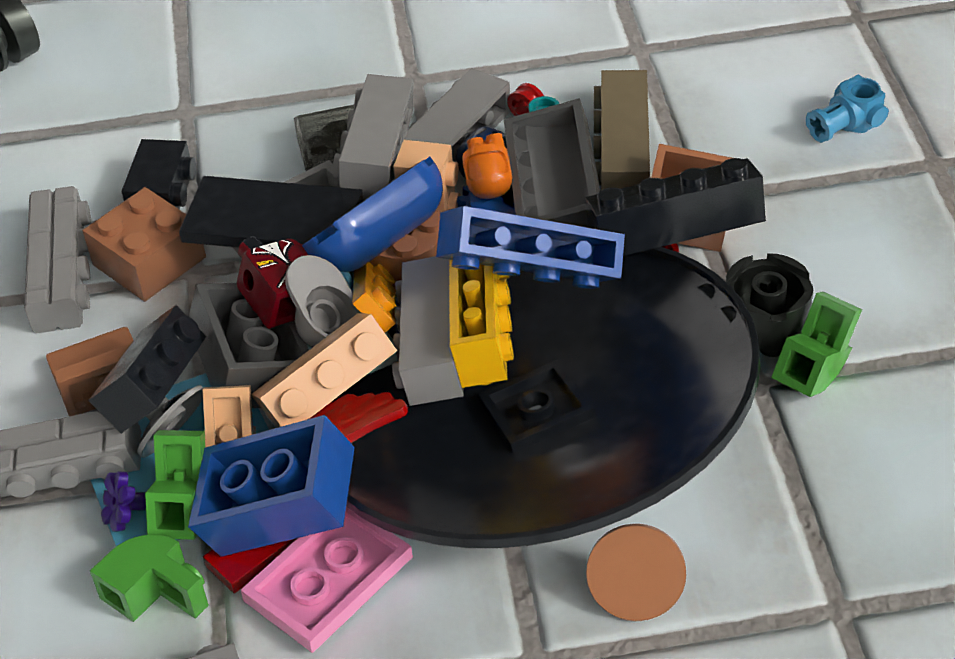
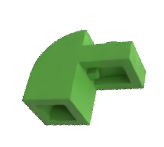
[771,291,862,397]
[145,430,206,540]
[90,534,209,622]

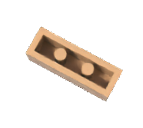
[251,312,397,428]

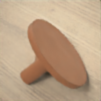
[586,524,686,621]

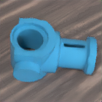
[806,74,889,143]

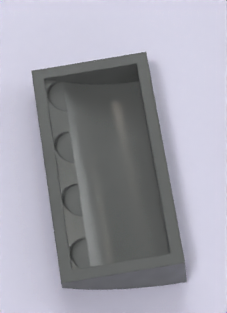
[504,98,600,228]

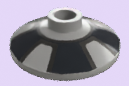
[137,385,204,458]

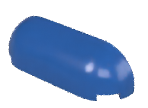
[302,156,443,272]

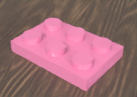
[241,507,413,653]

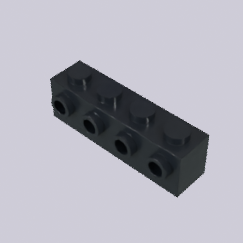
[585,158,766,256]

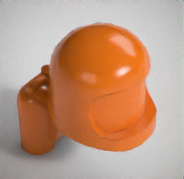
[462,133,513,199]

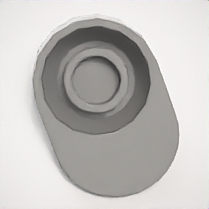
[285,255,361,347]

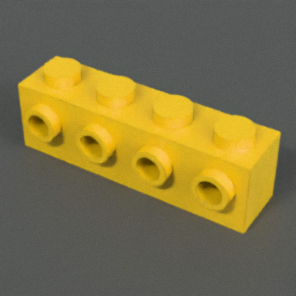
[449,259,514,388]

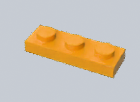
[352,262,396,333]

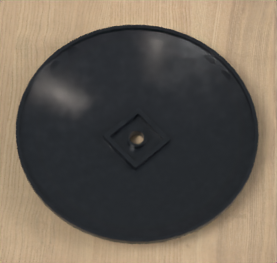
[331,247,761,548]

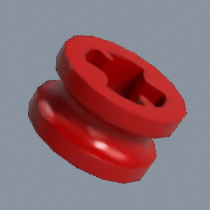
[507,83,544,116]

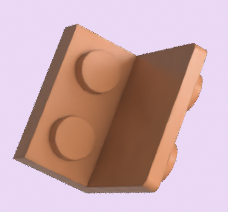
[46,327,134,416]

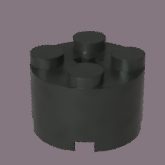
[726,253,814,357]

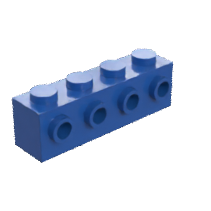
[436,206,625,289]

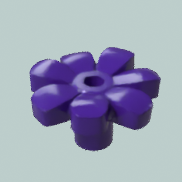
[101,471,146,532]

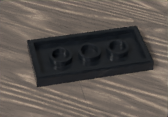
[179,176,364,248]

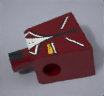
[236,236,308,329]

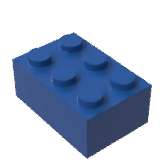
[188,415,355,557]

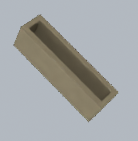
[593,70,650,190]

